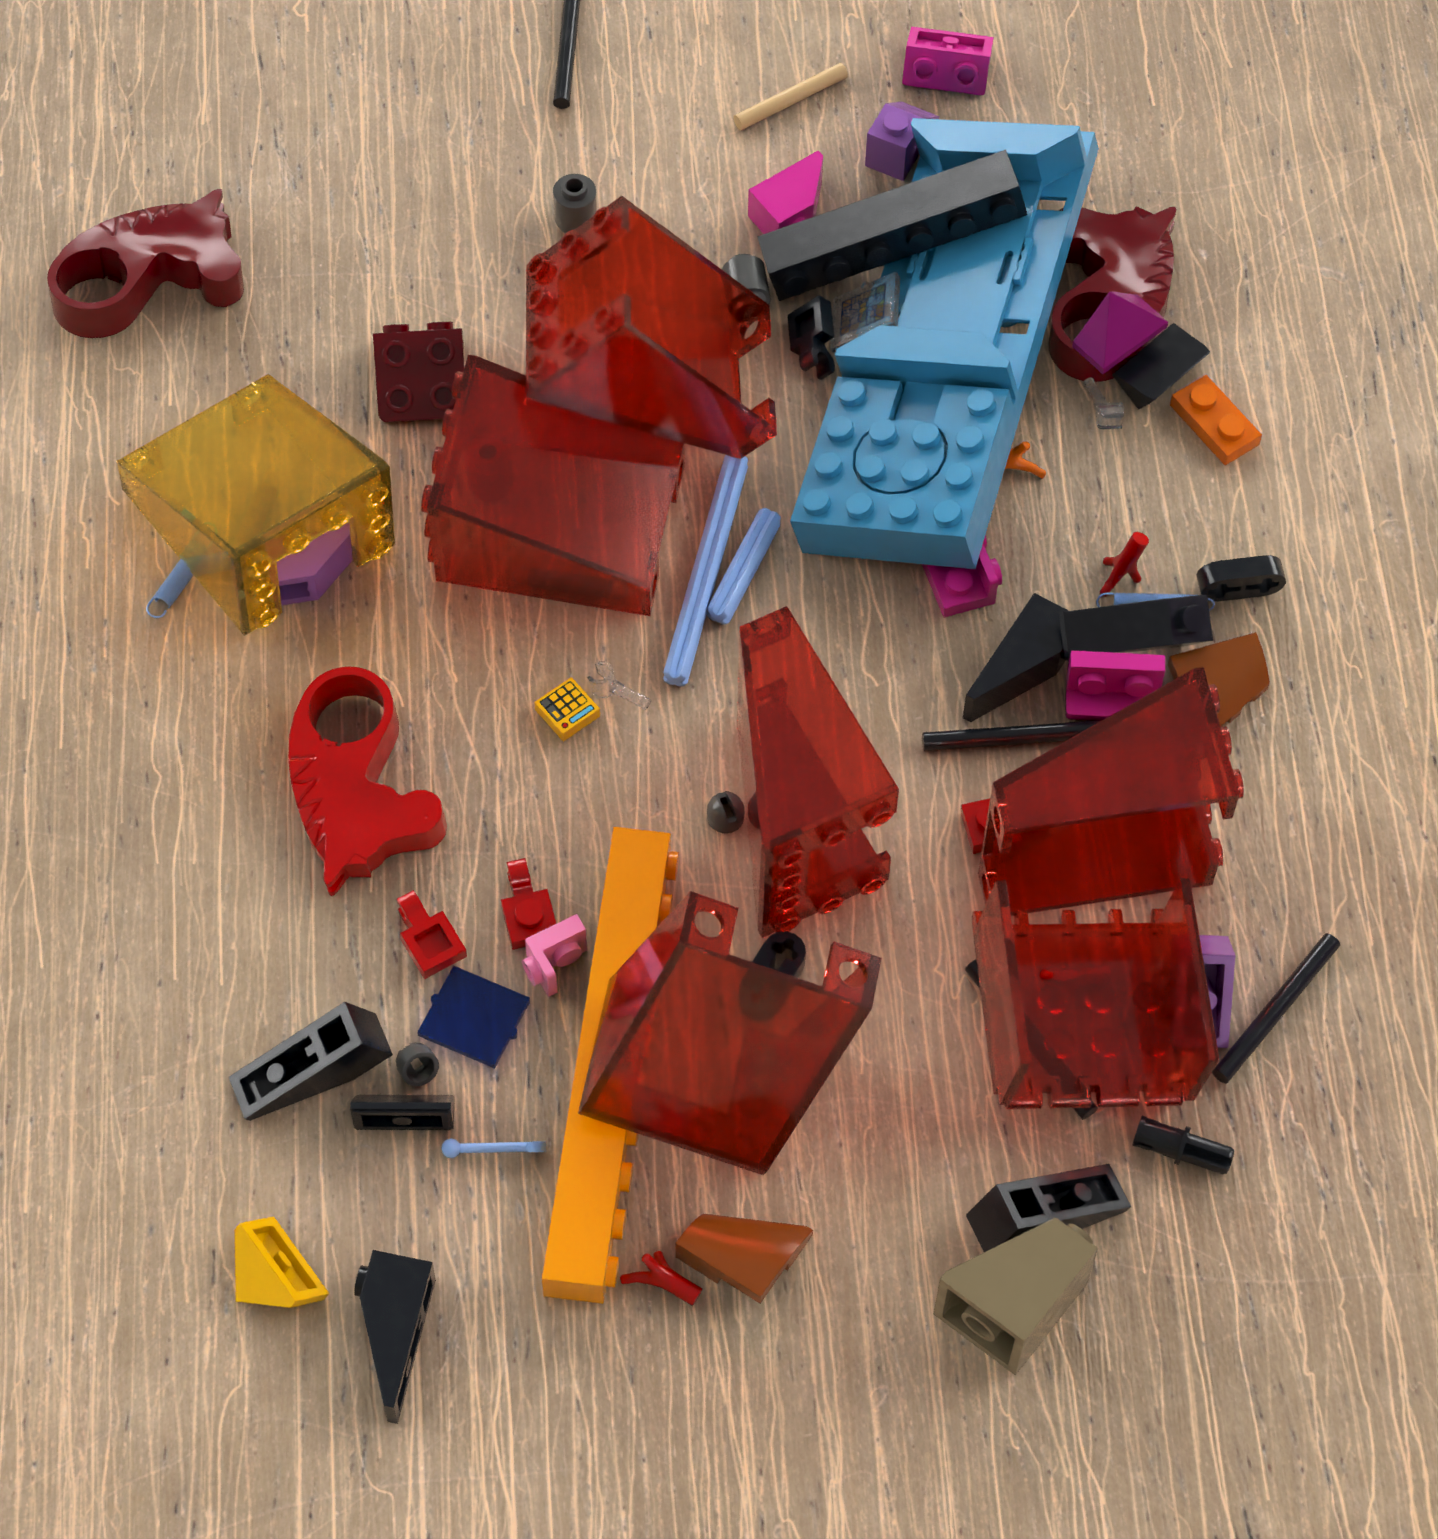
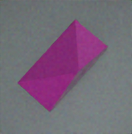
[1072,291,1168,374]

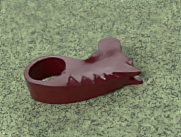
[47,189,244,338]
[1049,206,1177,382]

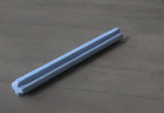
[663,452,748,687]

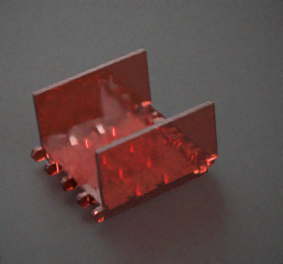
[972,878,1220,1110]

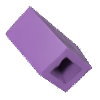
[261,523,357,607]

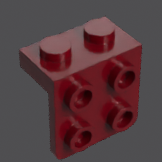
[373,322,467,422]

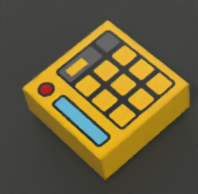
[534,677,600,742]

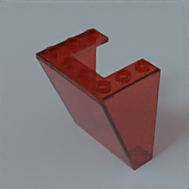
[526,196,777,459]
[421,355,685,616]
[737,606,899,938]
[978,667,1244,919]
[578,891,882,1175]

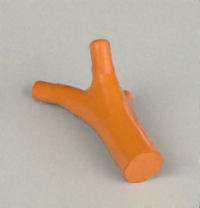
[1005,441,1046,479]

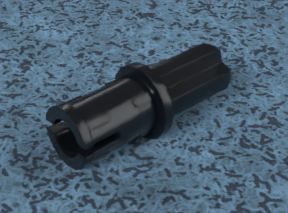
[1132,1115,1234,1174]

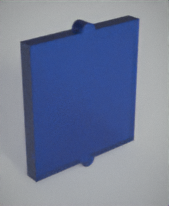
[418,966,530,1069]

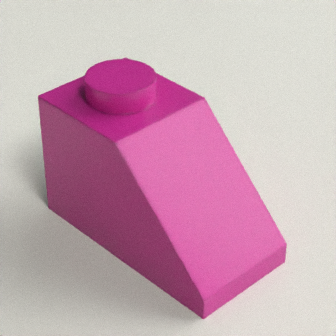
[748,150,823,234]

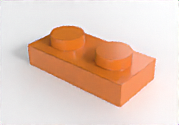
[1170,374,1262,465]

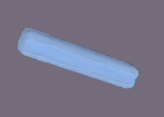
[707,508,781,625]

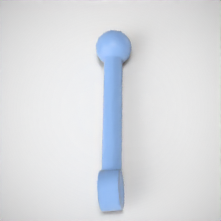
[441,1138,546,1158]

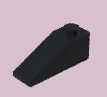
[963,593,1069,722]
[1059,594,1213,659]
[229,1002,393,1121]
[966,1164,1131,1252]
[354,1250,436,1424]

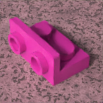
[902,26,994,95]
[922,535,1002,618]
[1065,650,1165,723]

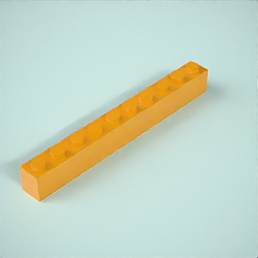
[542,826,679,1304]

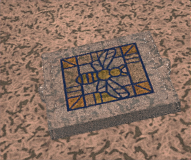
[830,271,900,355]

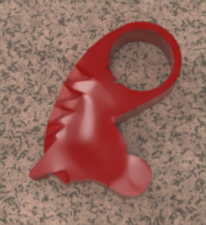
[288,666,447,896]

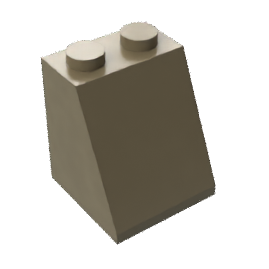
[933,1218,1098,1375]

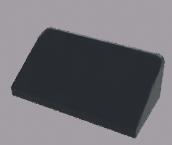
[1112,323,1210,410]
[350,1095,455,1130]

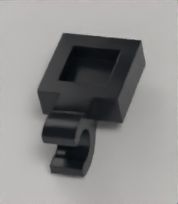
[787,295,835,380]

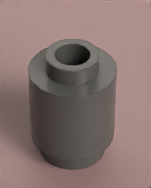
[553,174,597,237]
[721,254,771,321]

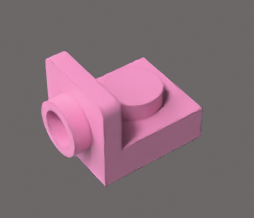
[522,914,587,997]

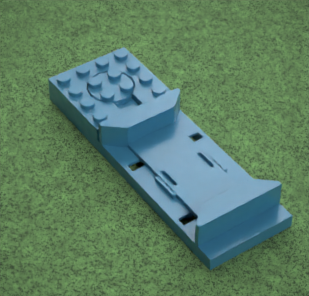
[790,118,1099,569]

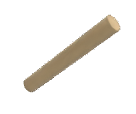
[733,63,848,131]

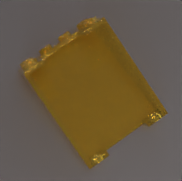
[117,374,395,636]

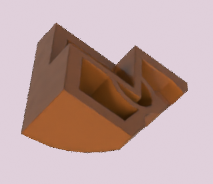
[1167,632,1270,748]
[675,1214,813,1304]

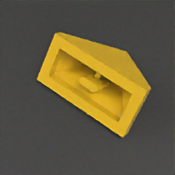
[234,1216,329,1308]

